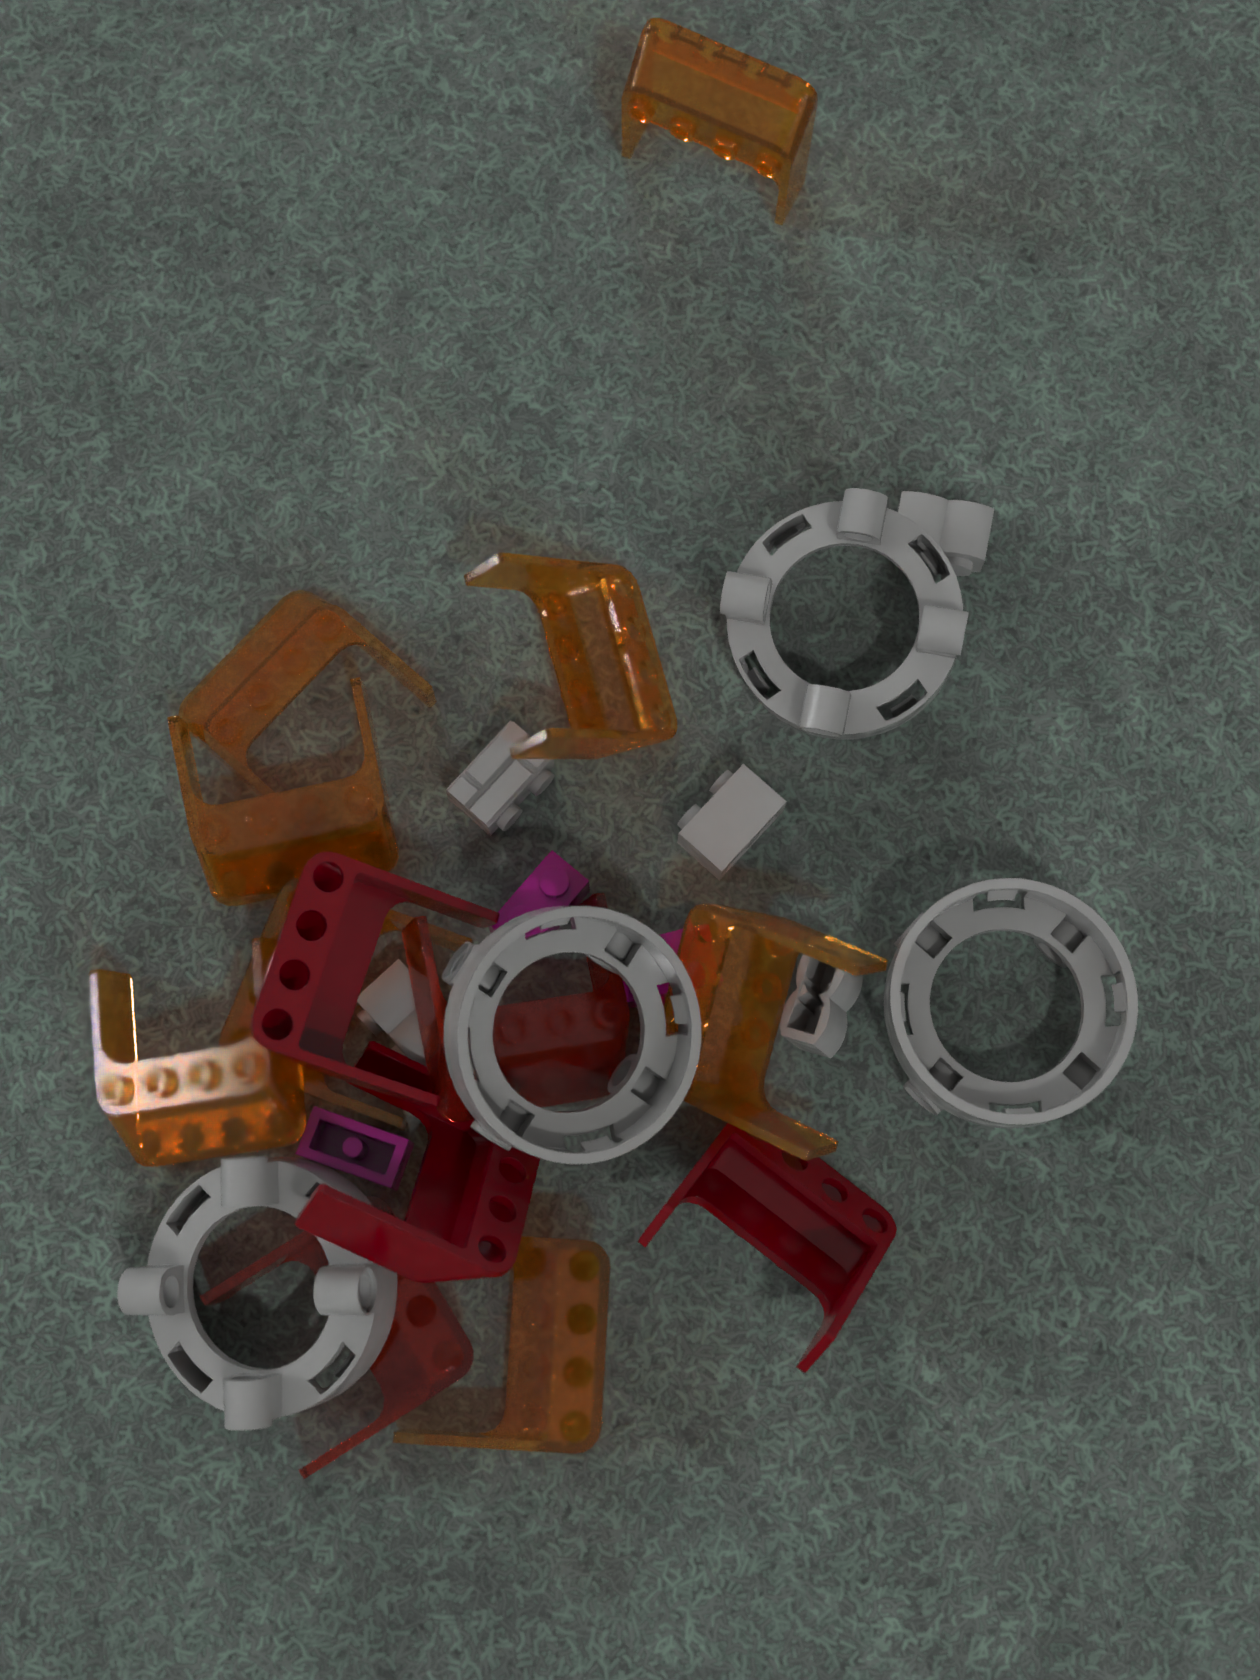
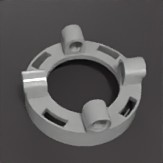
[720,488,969,740]
[884,878,1138,1129]
[442,906,701,1164]
[117,1156,398,1430]

